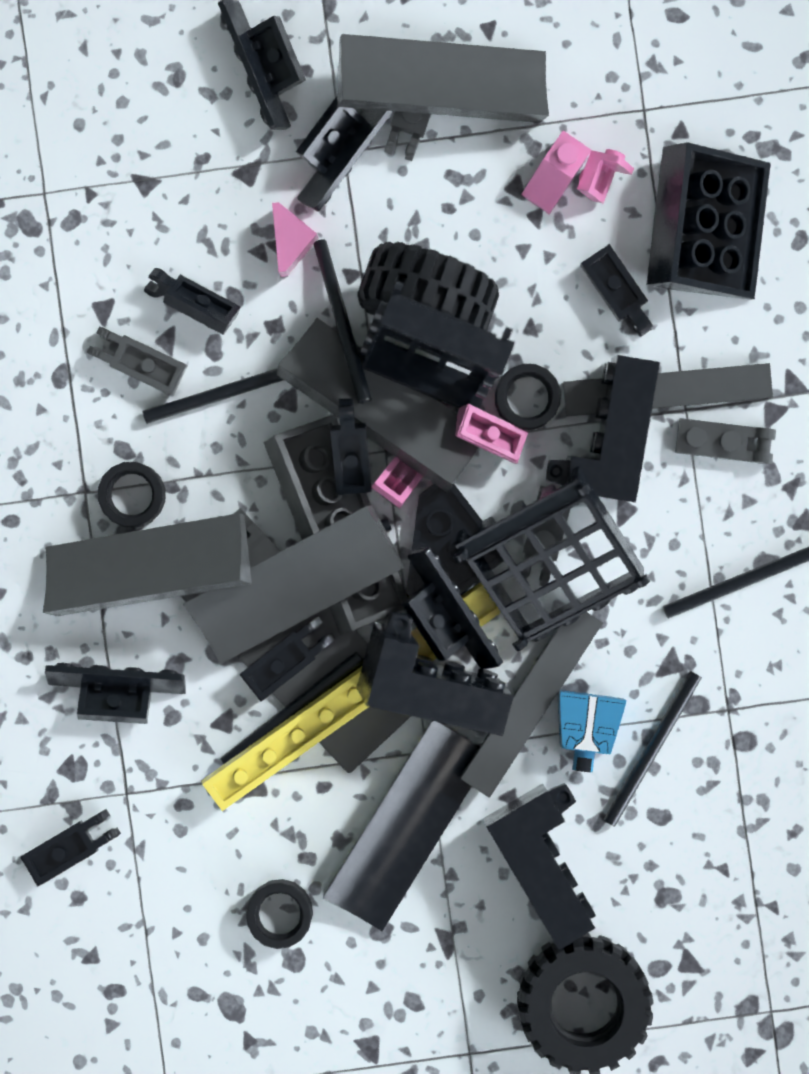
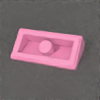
[455,404,528,464]

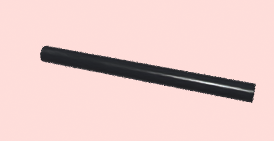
[313,239,372,404]
[142,368,284,424]
[663,546,809,619]
[220,652,364,764]
[603,671,702,827]

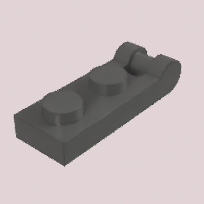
[675,418,776,464]

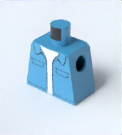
[557,690,627,773]

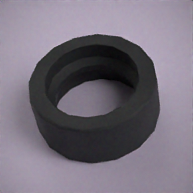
[495,364,561,430]
[98,462,166,527]
[246,879,313,949]

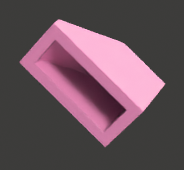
[521,131,592,214]

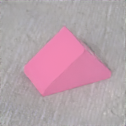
[272,202,318,277]
[371,457,424,509]

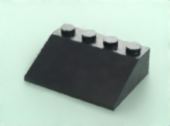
[646,142,771,300]

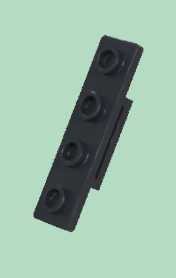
[218,0,306,130]
[295,96,393,212]
[401,547,503,669]
[44,662,186,724]

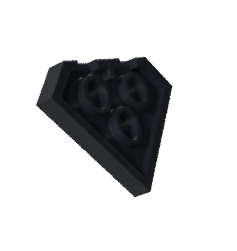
[406,484,504,597]

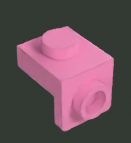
[577,149,634,203]

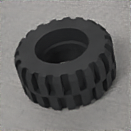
[357,241,499,331]
[517,933,654,1074]

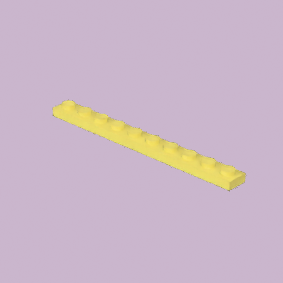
[201,582,501,811]

